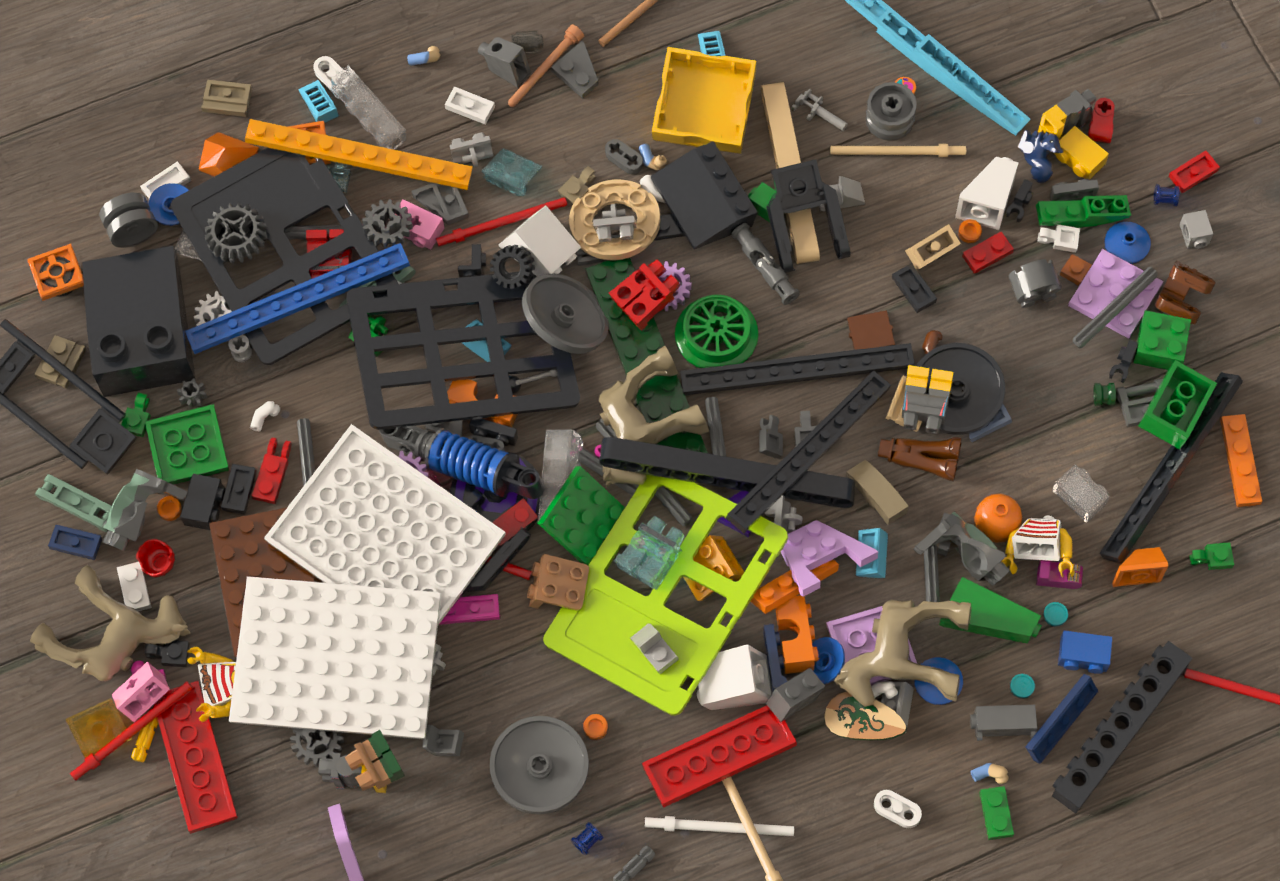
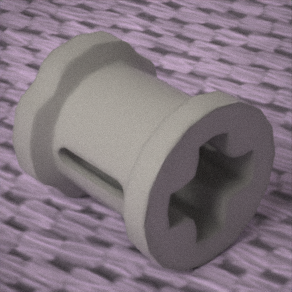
[228,335,252,362]

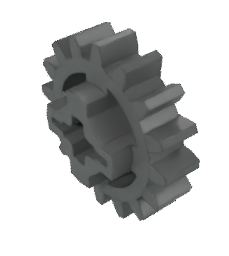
[362,199,413,248]
[290,728,344,767]

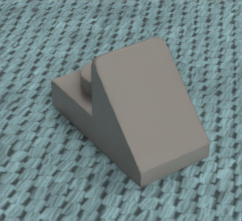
[819,176,865,212]
[630,623,679,674]

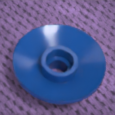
[148,183,189,225]
[1105,222,1151,264]
[812,637,845,684]
[914,657,963,705]

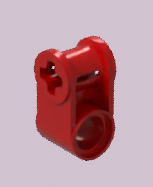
[1088,98,1115,144]

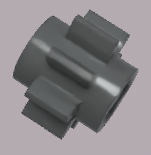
[177,378,207,409]

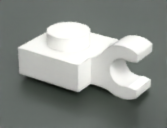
[1037,224,1080,253]

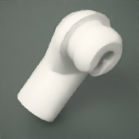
[640,175,665,203]
[250,401,280,432]
[871,681,898,699]

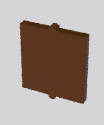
[847,310,895,350]

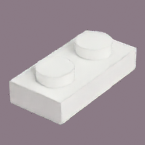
[445,87,495,125]
[117,562,152,612]

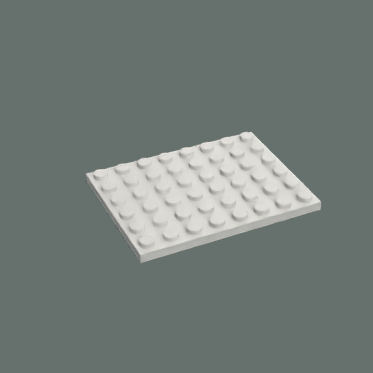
[264,424,506,625]
[229,577,441,739]

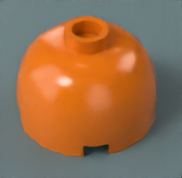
[974,493,1023,543]

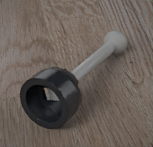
[509,370,557,394]

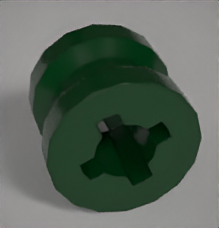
[1093,383,1116,406]

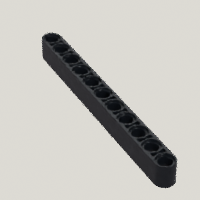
[599,437,855,508]

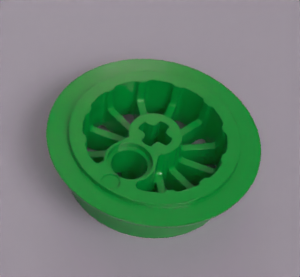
[675,295,758,368]

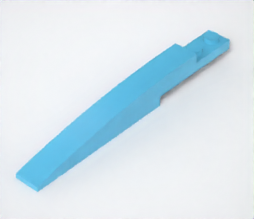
[845,0,1031,136]

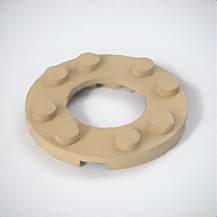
[569,179,661,260]

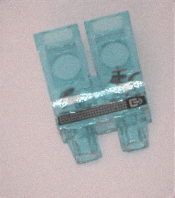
[614,516,684,591]

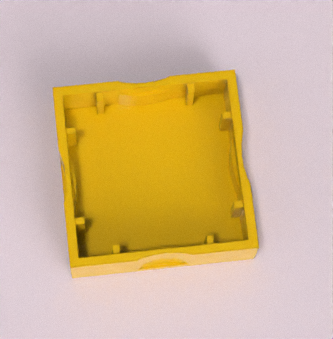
[652,47,756,154]

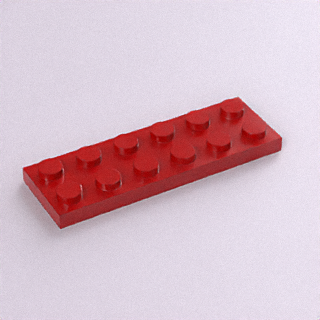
[154,681,238,834]
[642,705,797,808]

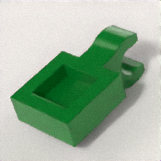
[121,392,151,437]
[1189,542,1234,570]

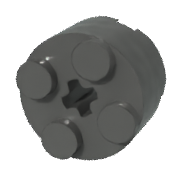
[1008,259,1062,308]

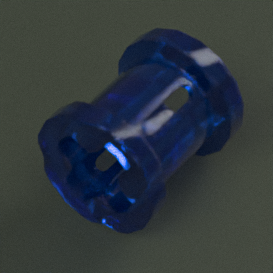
[1153,184,1180,206]
[571,822,603,856]

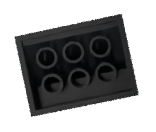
[651,141,758,250]

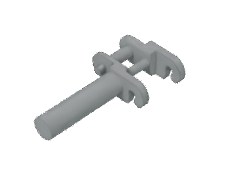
[791,89,848,131]

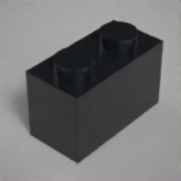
[180,474,226,530]

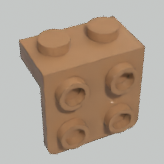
[527,554,589,611]

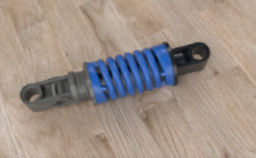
[379,426,545,499]

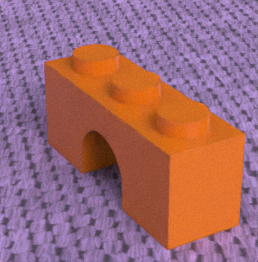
[447,379,518,427]
[775,595,819,674]

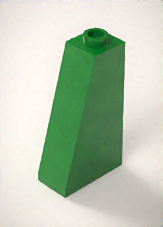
[939,577,1042,644]

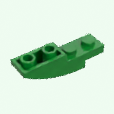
[1036,195,1131,228]

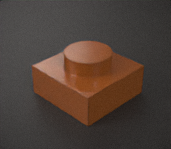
[1060,254,1092,286]

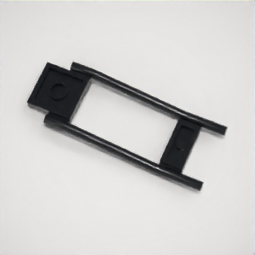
[0,319,137,474]

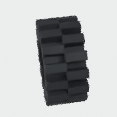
[490,244,535,289]

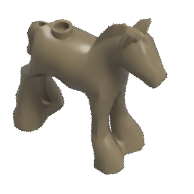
[599,346,710,487]
[30,565,190,681]
[834,599,972,707]

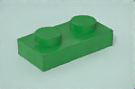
[979,786,1014,840]

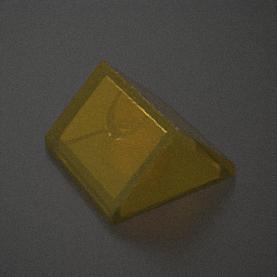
[66,698,131,758]

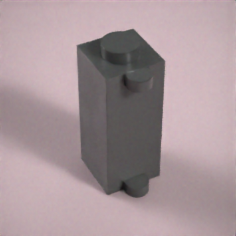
[970,704,1037,741]

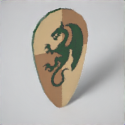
[824,692,907,741]

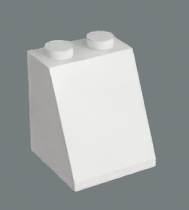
[955,157,1018,230]
[498,205,581,277]
[697,645,772,710]

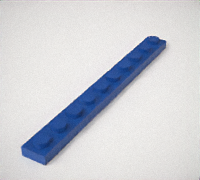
[185,243,410,354]

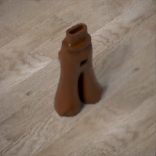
[878,437,962,482]

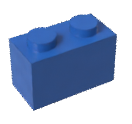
[1058,631,1112,674]

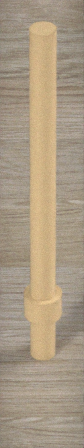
[830,144,966,157]
[722,777,783,881]

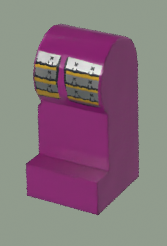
[1036,560,1083,589]

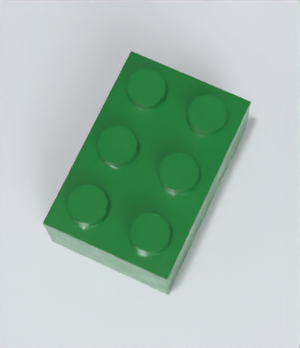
[1138,360,1217,449]

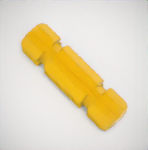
[131,718,159,762]

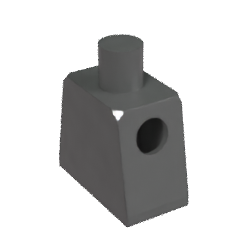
[478,37,531,88]

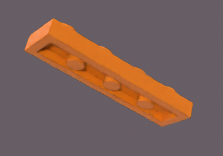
[1220,414,1262,507]
[750,559,839,614]

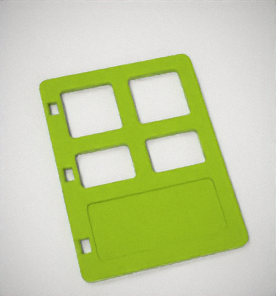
[543,474,788,716]

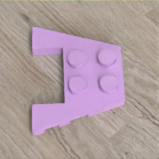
[781,520,878,597]

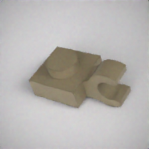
[558,166,596,205]

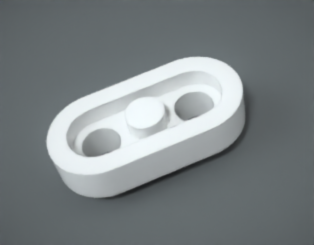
[314,56,351,95]
[874,790,922,828]

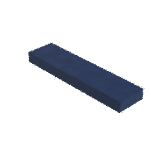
[1026,674,1098,764]

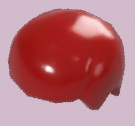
[136,539,175,578]

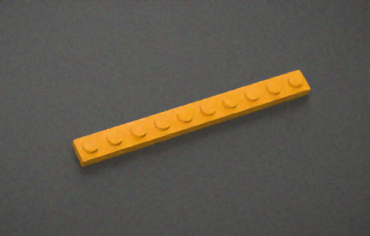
[245,119,472,190]

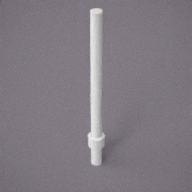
[645,816,794,836]

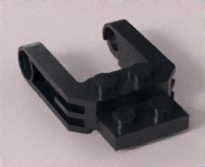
[766,159,851,273]
[451,489,531,608]

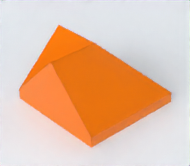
[199,132,259,177]
[1112,547,1168,587]

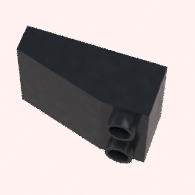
[82,246,196,397]

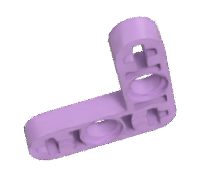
[328,803,364,881]

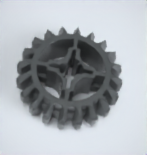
[205,202,267,264]

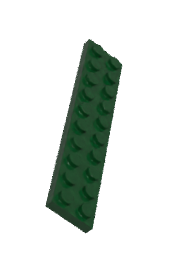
[585,258,708,453]

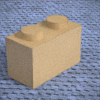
[905,224,961,270]

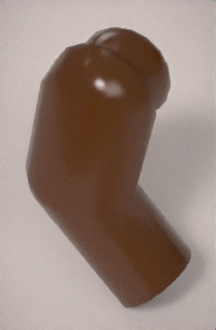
[922,330,942,354]

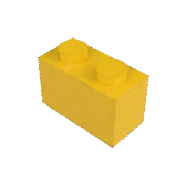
[1054,126,1109,180]

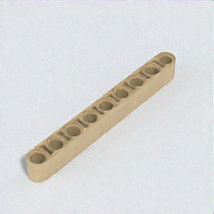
[761,82,820,264]

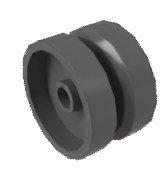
[865,82,917,141]
[99,192,158,248]

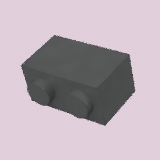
[766,668,825,722]

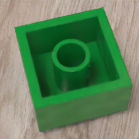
[1133,310,1191,370]

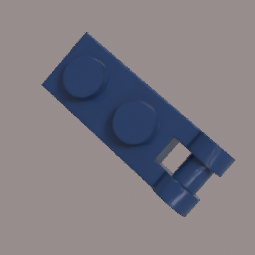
[763,624,787,692]

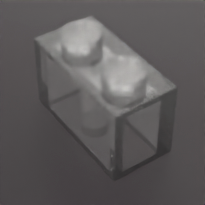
[1052,464,1110,523]

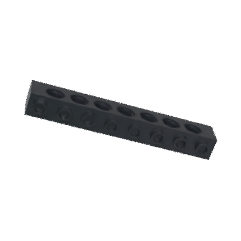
[1052,641,1192,814]

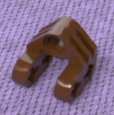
[1155,260,1216,324]

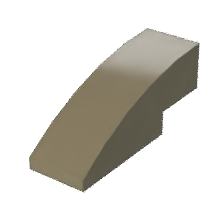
[846,460,909,525]

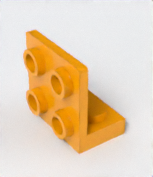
[683,535,744,601]

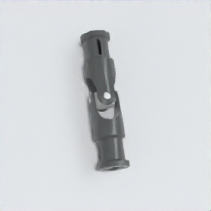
[732,223,800,305]

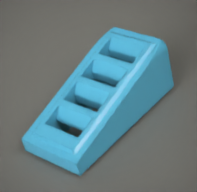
[698,31,725,56]
[298,80,339,123]

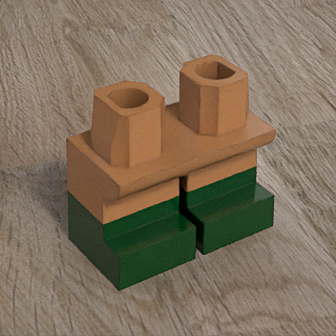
[345,729,405,791]

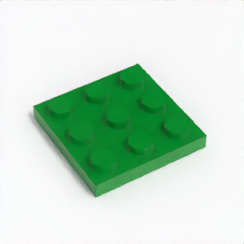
[145,404,229,485]
[537,466,625,565]

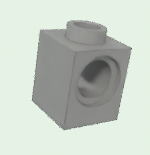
[1180,210,1213,249]

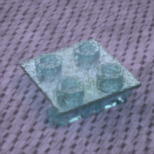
[482,148,542,196]

